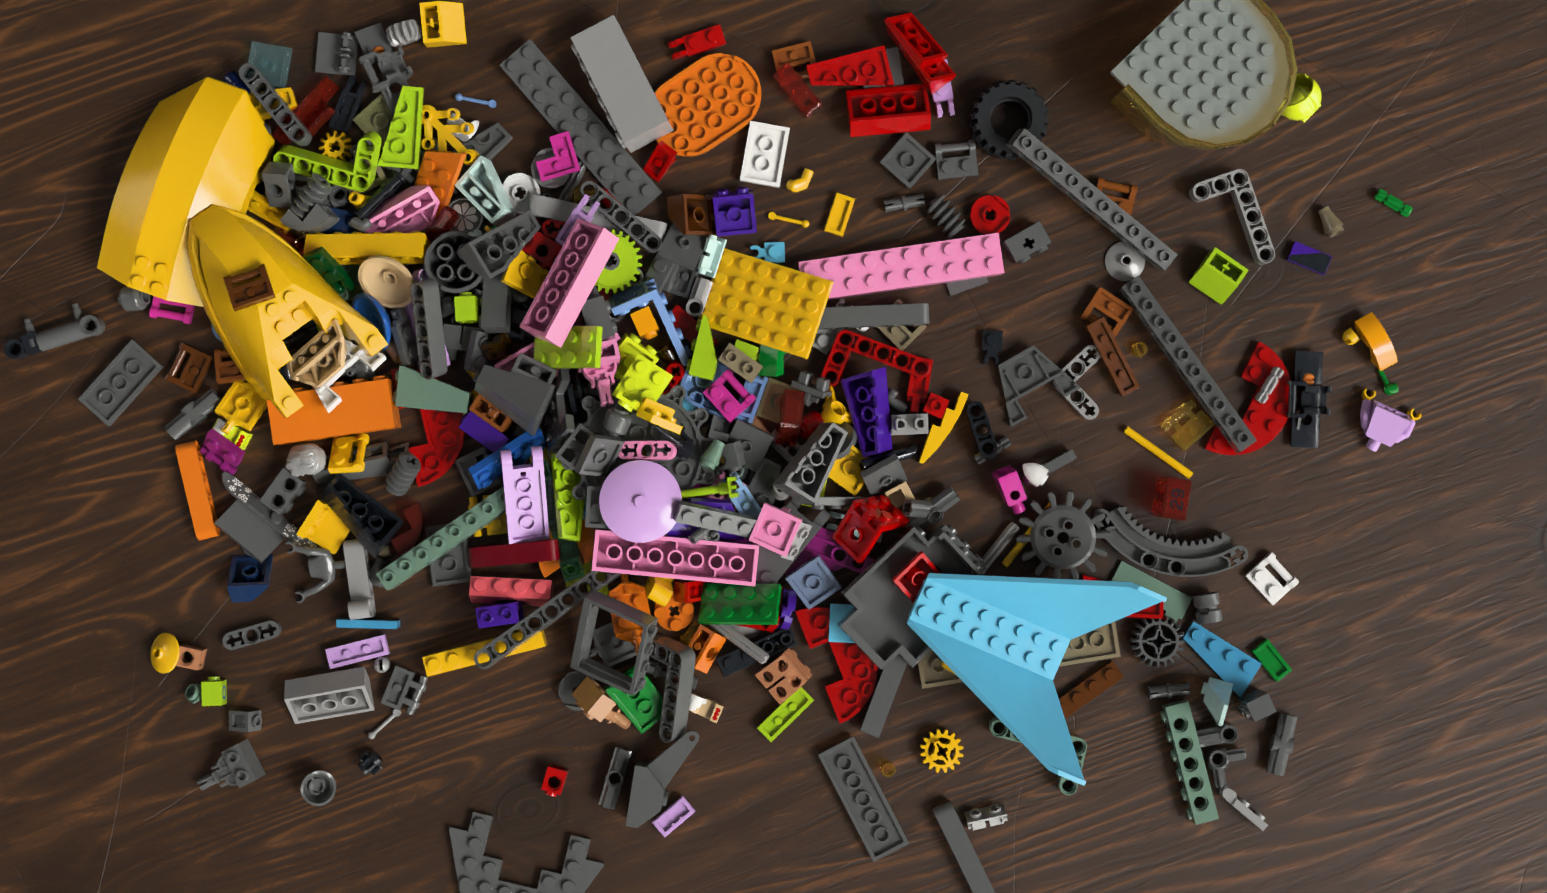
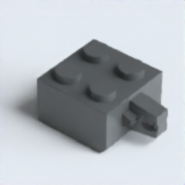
[580,285,617,341]

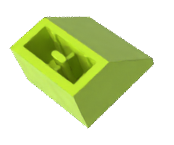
[1188,247,1249,305]

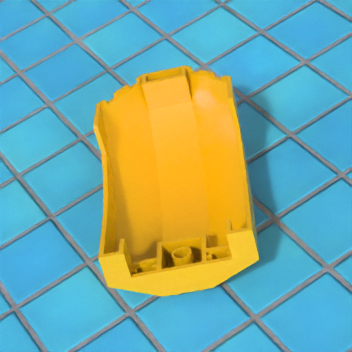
[97,77,275,307]

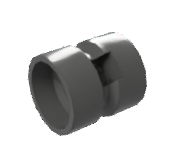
[1192,592,1223,624]

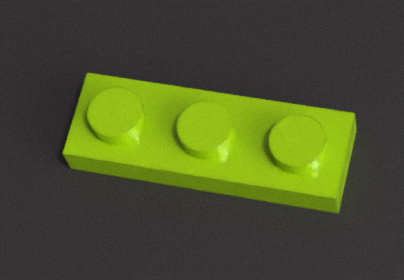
[757,687,814,742]

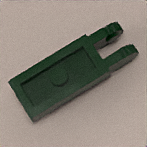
[304,247,355,295]

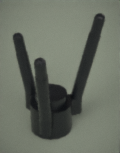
[650,423,696,460]

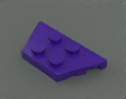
[667,498,744,540]

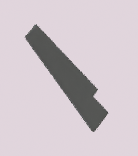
[312,442,410,484]

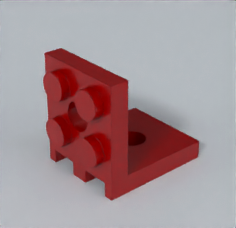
[832,495,909,563]

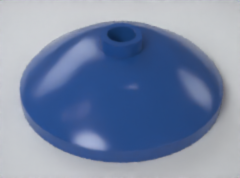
[352,293,391,351]

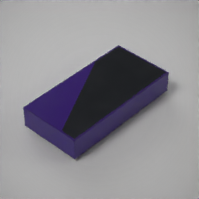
[1286,241,1332,276]

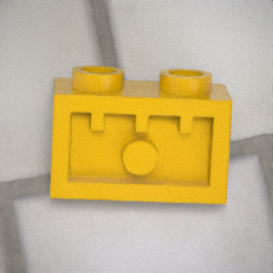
[636,397,683,434]

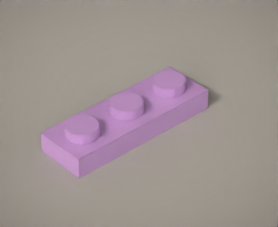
[325,634,390,669]

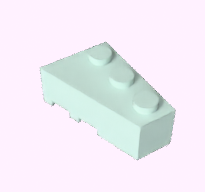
[455,155,516,227]

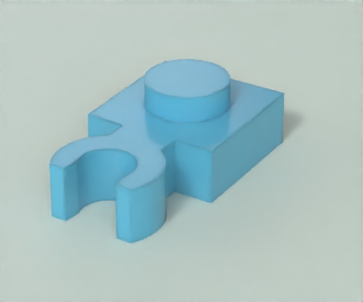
[750,242,785,263]

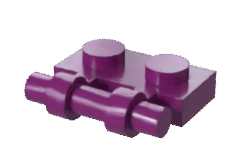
[200,428,245,475]

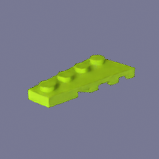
[550,453,585,542]

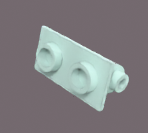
[697,234,727,278]

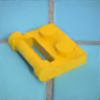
[328,433,370,474]

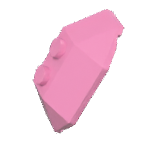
[364,185,440,234]

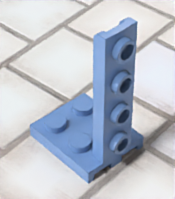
[609,278,692,366]

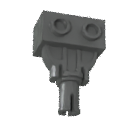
[197,739,266,790]

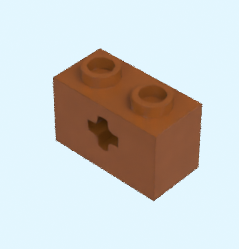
[469,394,514,433]

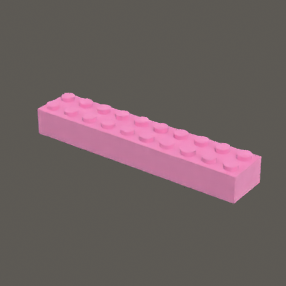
[798,233,1004,300]

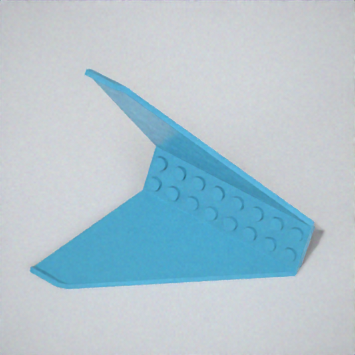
[907,573,1167,786]

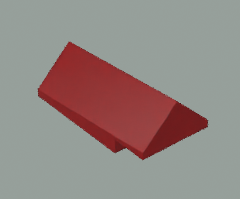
[884,12,956,95]

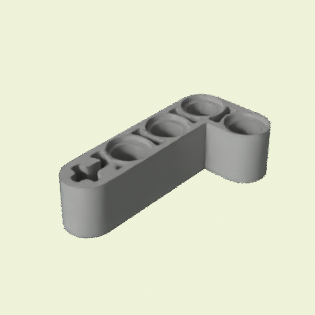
[343,539,376,620]

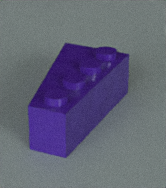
[841,367,892,457]

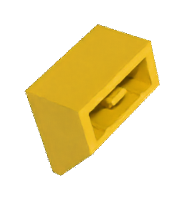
[419,1,467,48]

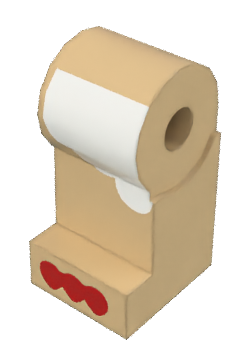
[689,692,724,723]

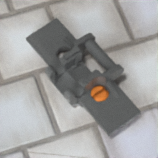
[354,23,413,117]

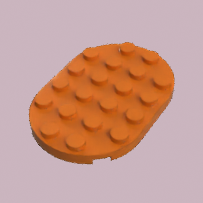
[655,53,761,157]

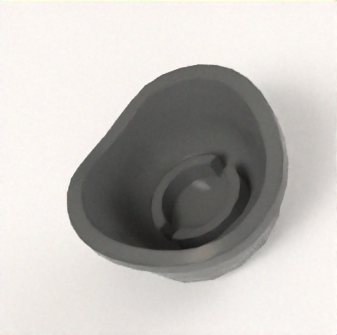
[300,770,336,806]

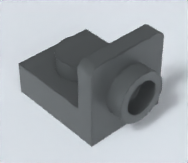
[229,710,262,732]

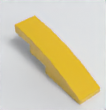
[918,392,969,464]

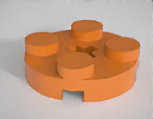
[654,591,694,631]

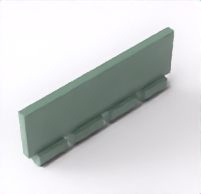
[1111,561,1192,625]

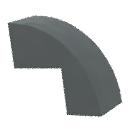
[280,203,340,233]

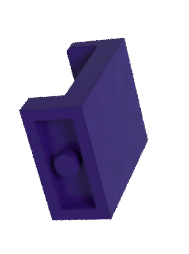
[475,600,524,628]

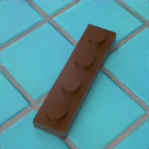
[1085,316,1140,397]
[1059,660,1124,719]

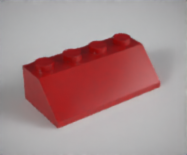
[846,84,931,137]

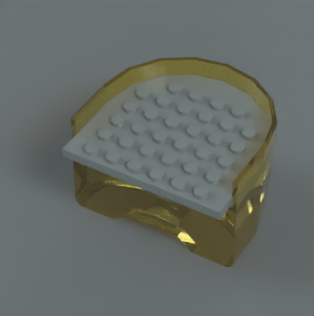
[1110,0,1298,151]

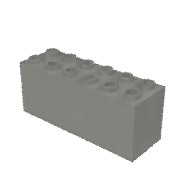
[570,15,674,153]

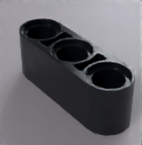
[967,401,997,460]

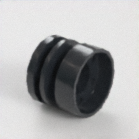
[566,373,607,417]

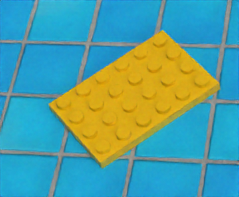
[697,248,834,359]

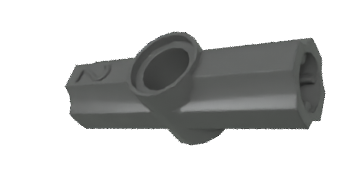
[165,388,222,440]
[1266,713,1298,776]
[598,746,632,810]

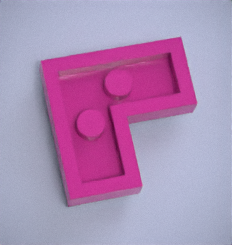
[536,131,581,182]

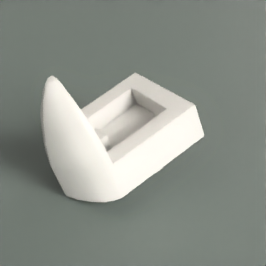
[447,113,479,142]
[1022,463,1049,487]

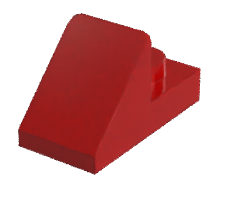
[643,141,678,182]
[674,581,705,603]

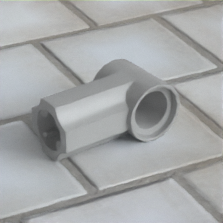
[686,277,713,318]

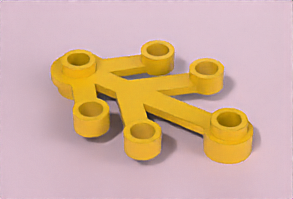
[421,105,479,165]

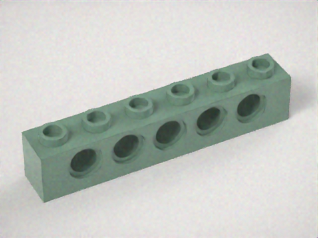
[1160,699,1219,825]

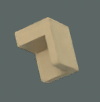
[884,481,915,508]

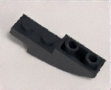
[715,626,798,677]

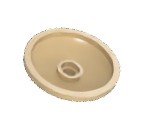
[358,255,415,308]

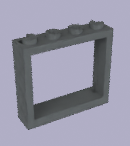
[570,590,658,696]

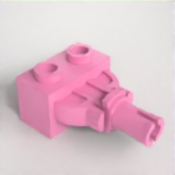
[577,339,620,407]

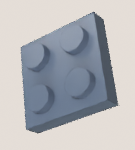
[785,554,842,610]

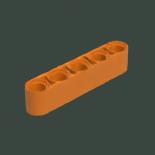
[175,440,220,541]

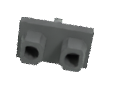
[791,370,832,406]

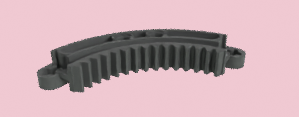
[1091,506,1248,577]

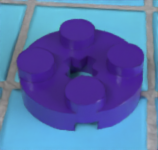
[777,588,796,630]

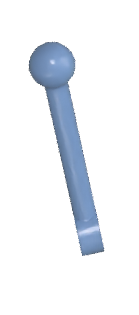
[455,93,497,108]

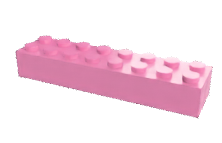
[592,528,759,586]

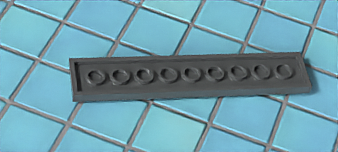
[500,39,662,216]

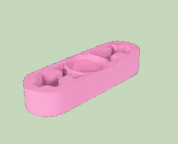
[618,441,677,461]

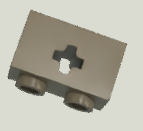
[718,343,763,384]

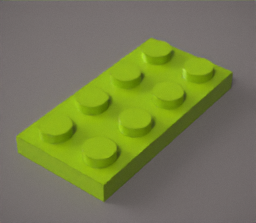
[534,326,603,369]

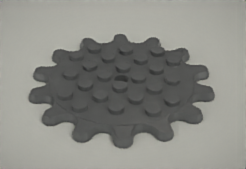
[562,379,716,502]

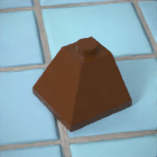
[667,194,715,236]

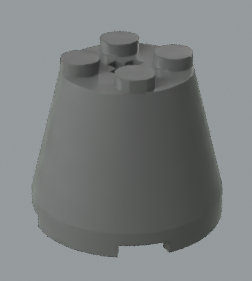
[424,231,483,293]

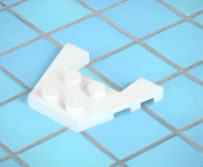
[314,339,386,413]

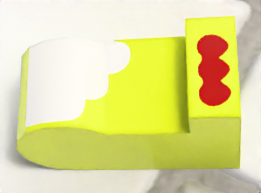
[213,418,253,450]

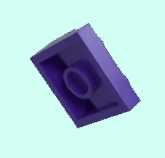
[713,187,757,237]

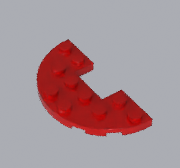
[1204,341,1291,455]
[390,368,465,487]
[795,607,878,724]

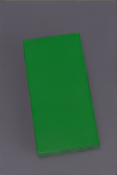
[1250,638,1292,682]

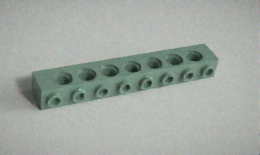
[376,487,506,591]

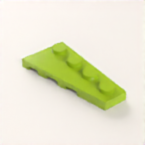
[377,86,424,169]

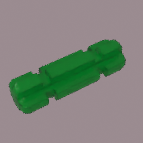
[1374,189,1413,217]

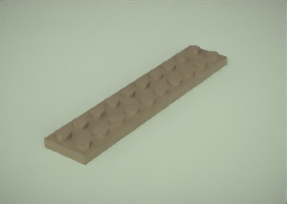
[918,621,1121,689]

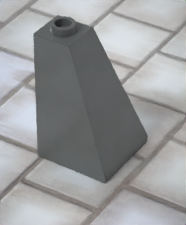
[473,365,555,436]

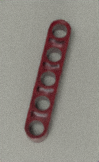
[467,539,560,568]

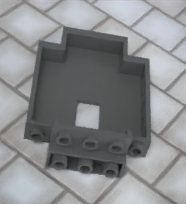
[837,523,986,670]

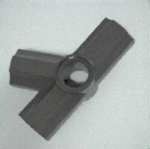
[902,486,961,529]

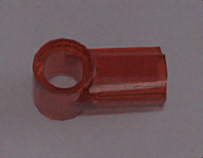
[425,206,460,245]

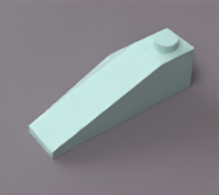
[1201,677,1233,726]

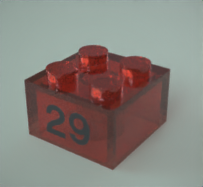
[1152,477,1192,521]

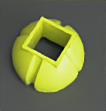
[1278,73,1322,123]

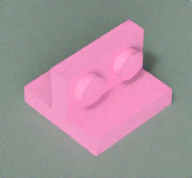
[749,502,803,557]

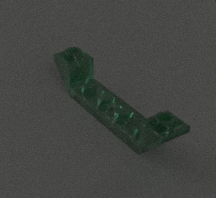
[543,459,585,582]

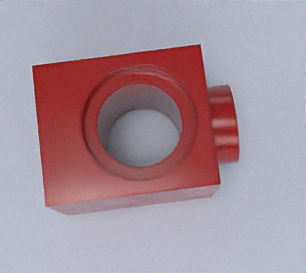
[922,392,950,420]
[541,764,569,797]

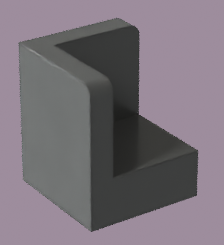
[705,414,730,444]

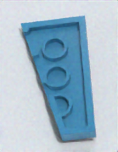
[1182,621,1261,698]

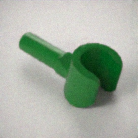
[1377,370,1399,395]

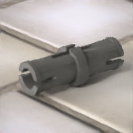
[883,193,925,212]
[1147,682,1190,699]

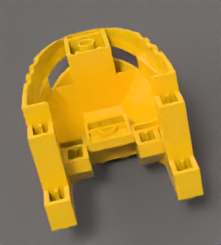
[187,204,388,418]

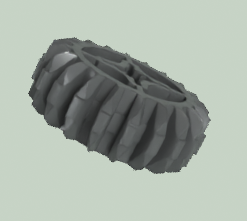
[1130,615,1185,668]

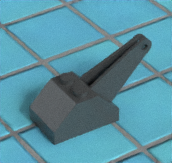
[626,730,699,828]

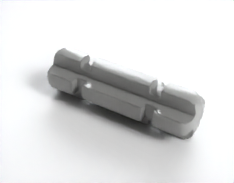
[1255,366,1284,404]

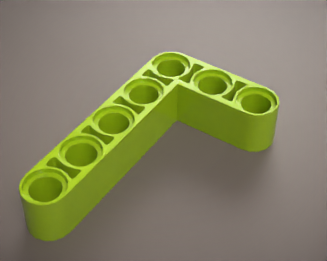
[273,131,382,192]

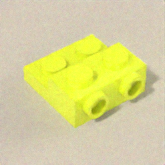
[614,333,659,380]

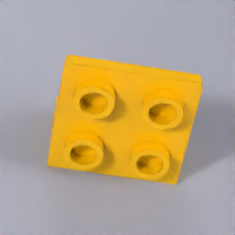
[296,500,350,554]

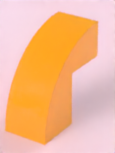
[1355,312,1398,371]

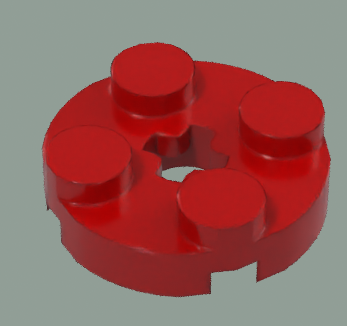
[969,195,1010,235]

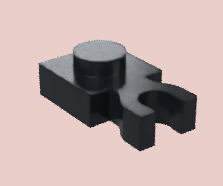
[981,330,1003,365]

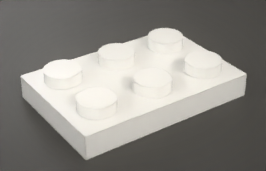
[740,121,790,188]

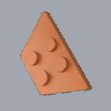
[414,150,466,222]

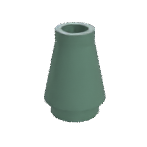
[699,439,725,471]

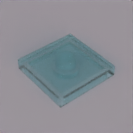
[248,41,293,88]

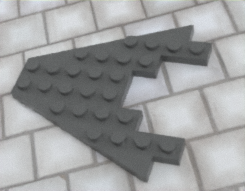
[449,811,605,893]

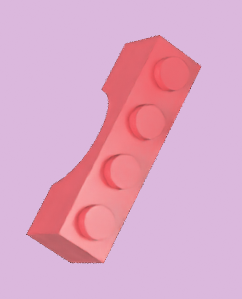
[469,576,553,606]

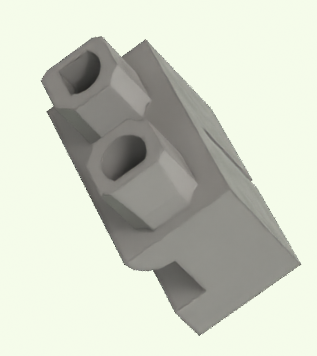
[890,413,929,436]

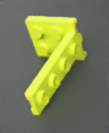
[612,354,673,412]

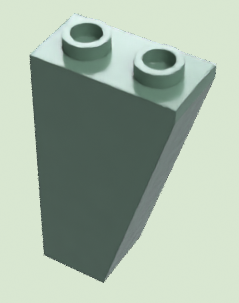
[393,366,473,413]

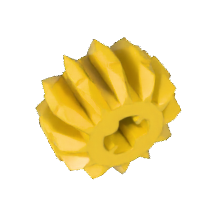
[319,131,352,162]

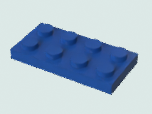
[468,427,546,490]

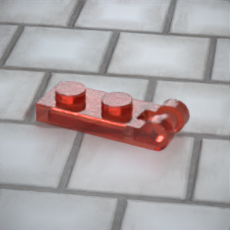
[772,62,823,119]

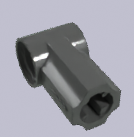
[1196,722,1238,747]

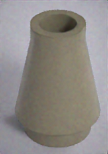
[1318,206,1344,237]

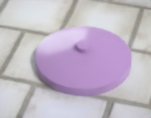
[599,460,682,543]

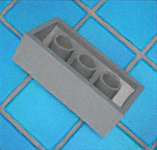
[284,667,375,724]

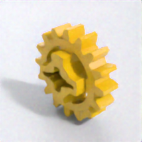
[920,728,964,773]

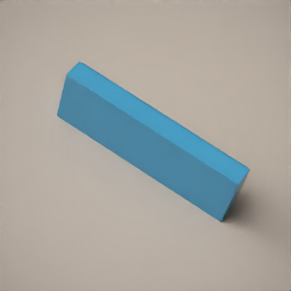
[336,618,400,629]

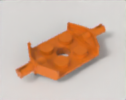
[607,574,651,655]

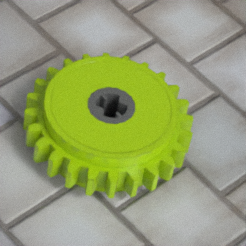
[595,229,642,294]

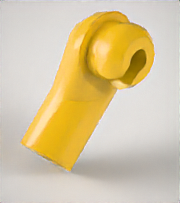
[786,168,814,192]

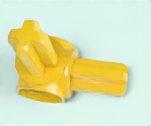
[820,386,853,424]

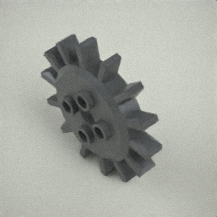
[1016,490,1110,580]

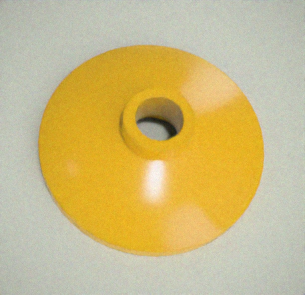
[150,633,180,673]

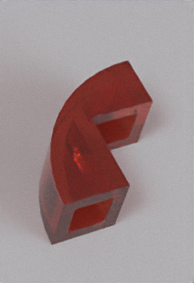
[775,389,805,447]
[391,503,425,557]

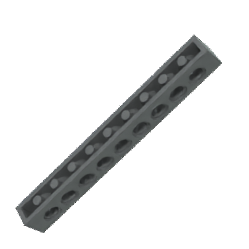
[1006,128,1178,271]
[1119,276,1257,454]

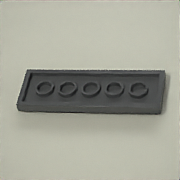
[818,736,909,862]

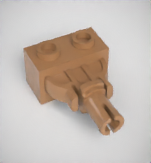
[572,676,631,729]

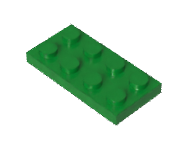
[698,584,782,625]

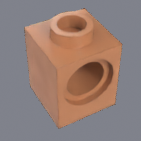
[176,644,207,670]

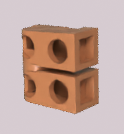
[755,648,812,704]

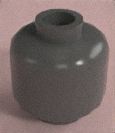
[118,286,150,312]
[602,405,632,437]

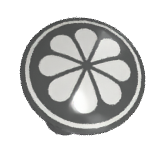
[444,197,484,233]

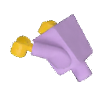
[1360,388,1422,451]

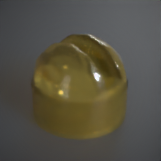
[1131,341,1148,357]

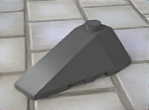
[458,210,541,280]

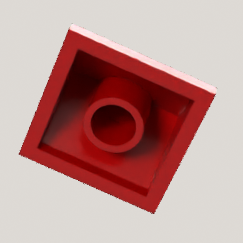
[892,551,941,604]

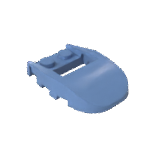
[681,358,768,424]

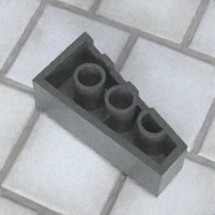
[772,422,848,504]

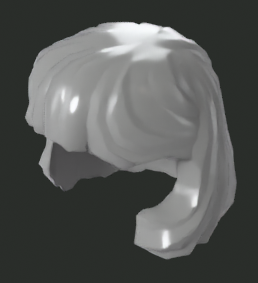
[285,443,327,477]

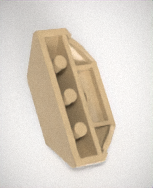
[286,319,347,387]

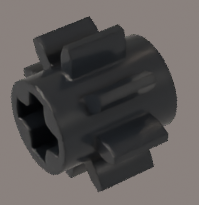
[358,750,383,775]

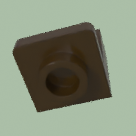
[481,333,513,361]

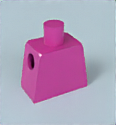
[991,465,1027,514]

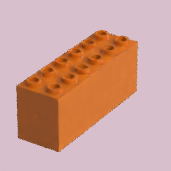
[267,376,401,445]

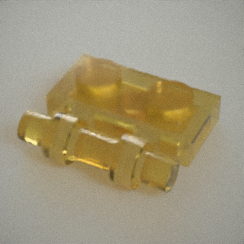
[1161,399,1215,451]

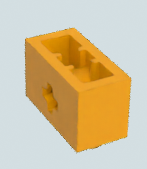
[630,306,660,340]

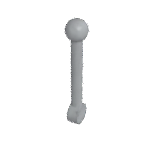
[368,709,401,739]

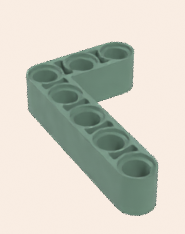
[988,717,1087,795]

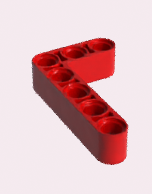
[821,330,931,387]

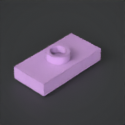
[652,795,696,837]

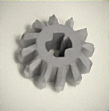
[386,19,422,47]

